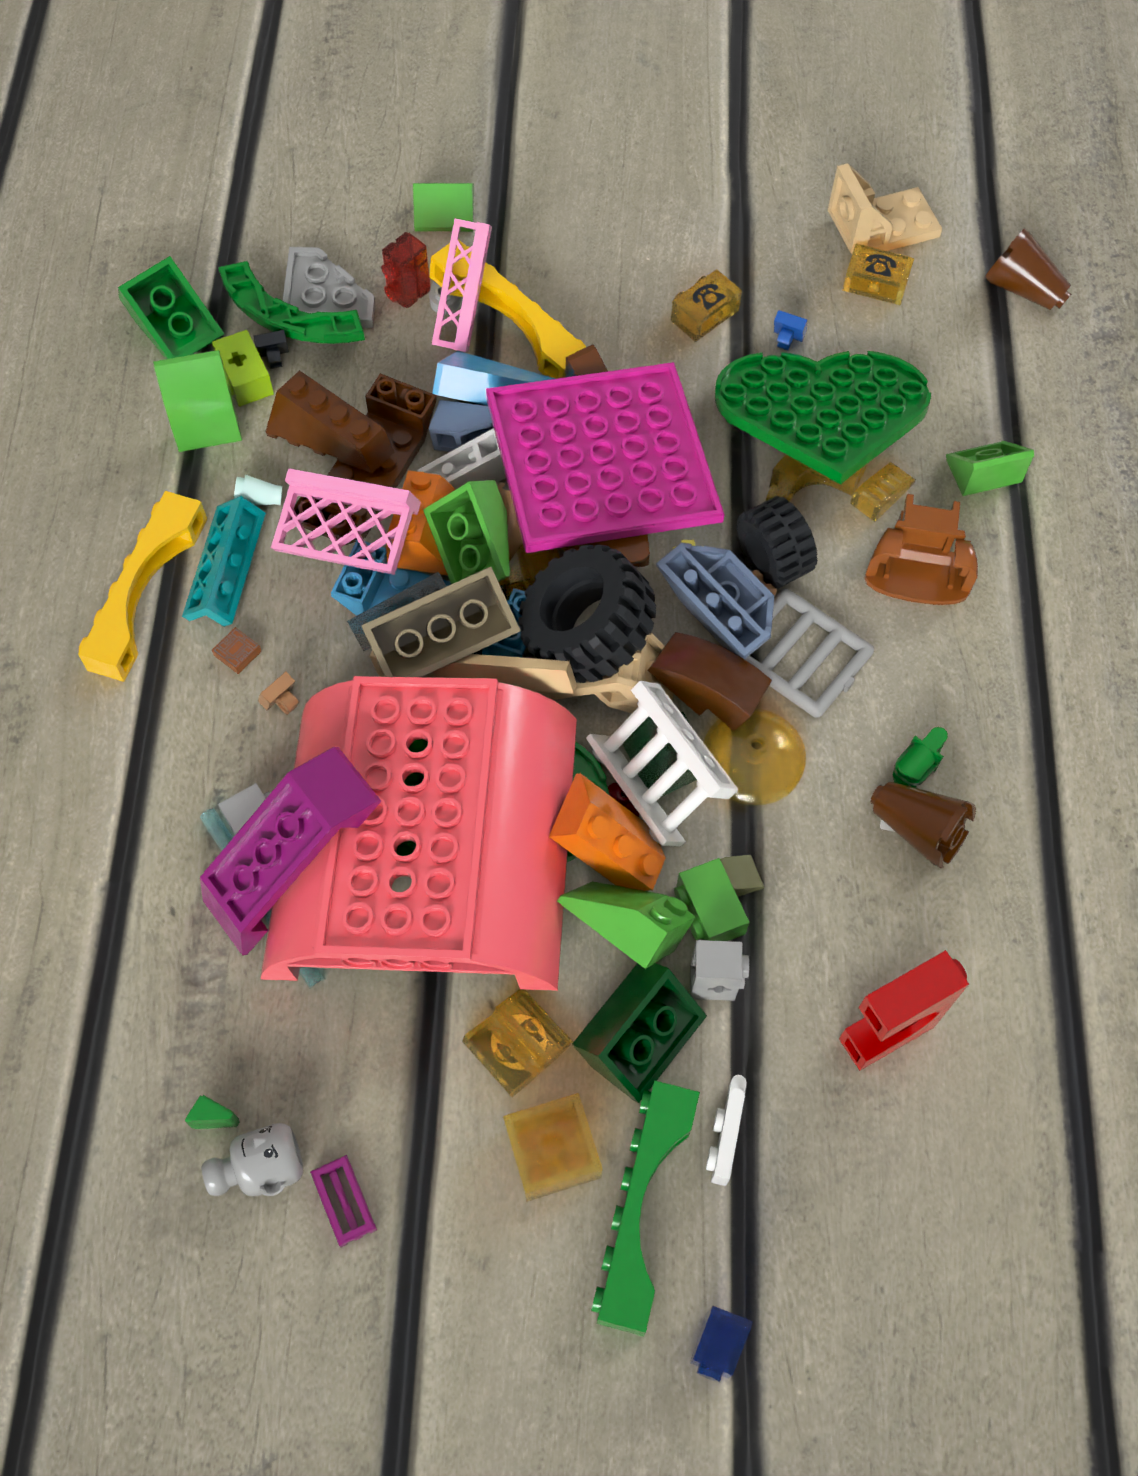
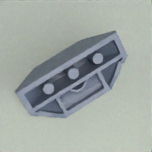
[656,543,775,659]

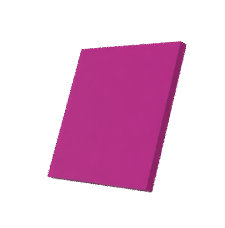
[486,362,725,553]

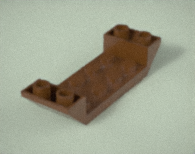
[291,373,437,545]

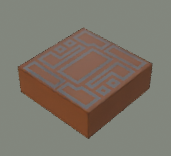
[212,627,262,674]

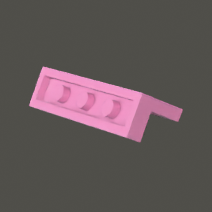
[432,218,492,352]

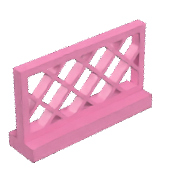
[271,468,421,575]

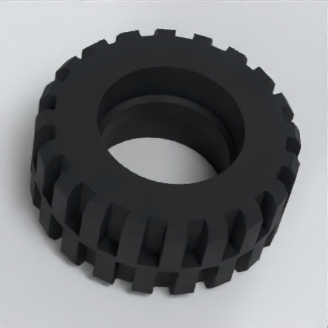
[518,545,656,683]

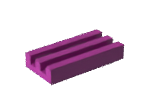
[310,1155,377,1248]

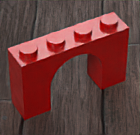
[839,950,969,1071]

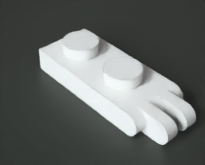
[706,1075,747,1186]

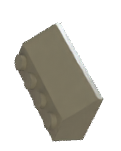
[361,567,521,677]

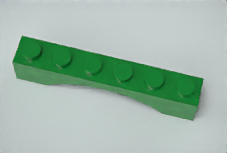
[591,1080,700,1337]

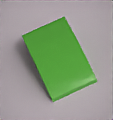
[153,350,242,452]

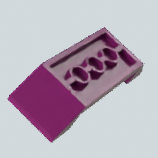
[200,747,381,956]

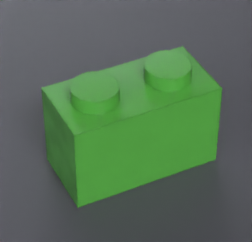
[674,858,750,941]

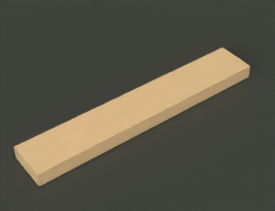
[369,650,577,694]

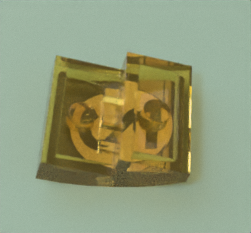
[462,989,573,1097]

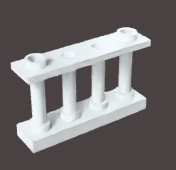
[586,681,739,846]

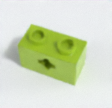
[212,330,274,407]

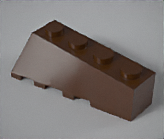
[265,370,394,473]

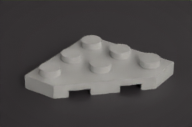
[282,247,375,328]

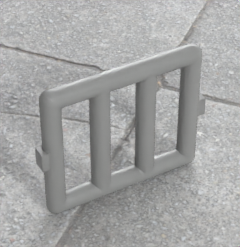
[745,588,874,718]

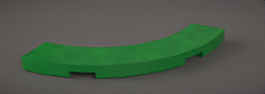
[218,261,365,344]

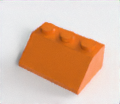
[386,470,456,575]
[549,773,666,891]

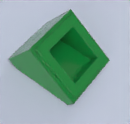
[185,1095,240,1129]

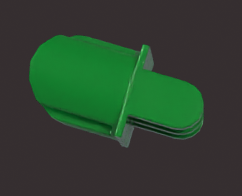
[892,727,948,788]

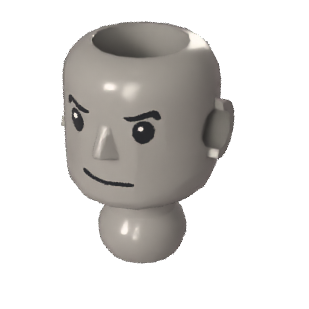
[201,1123,303,1197]

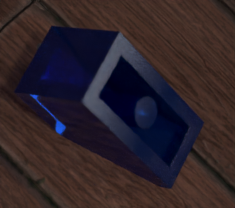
[690,1306,753,1382]

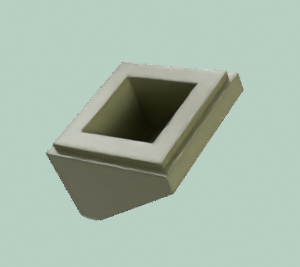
[720,855,764,897]

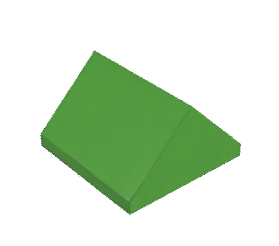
[413,183,474,232]
[946,441,1034,496]

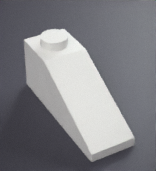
[418,428,506,489]

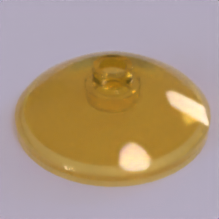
[703,708,806,805]

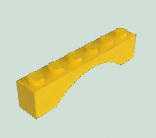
[429,239,586,379]
[78,491,207,682]

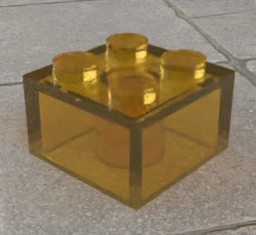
[503,1093,603,1202]

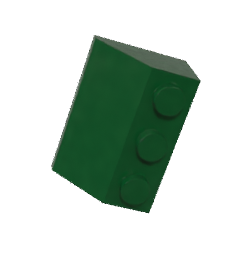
[572,963,707,1103]

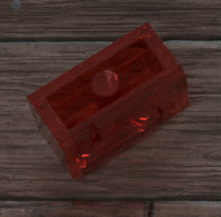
[381,232,431,308]

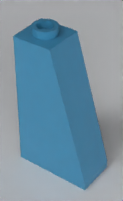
[432,351,556,405]

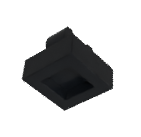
[253,330,289,369]

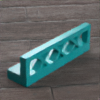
[182,496,266,627]

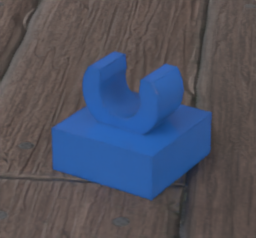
[774,310,807,351]

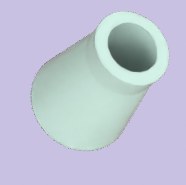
[234,475,283,506]

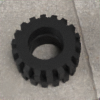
[736,496,818,589]

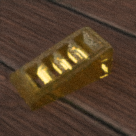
[850,462,916,522]

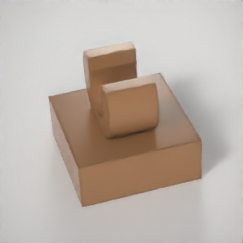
[258,671,299,715]

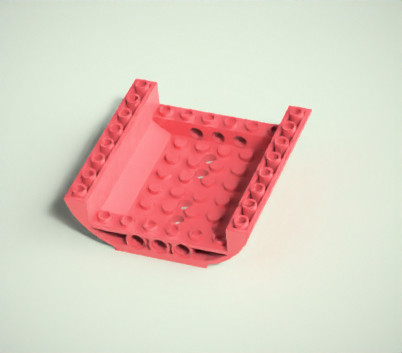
[261,676,577,991]

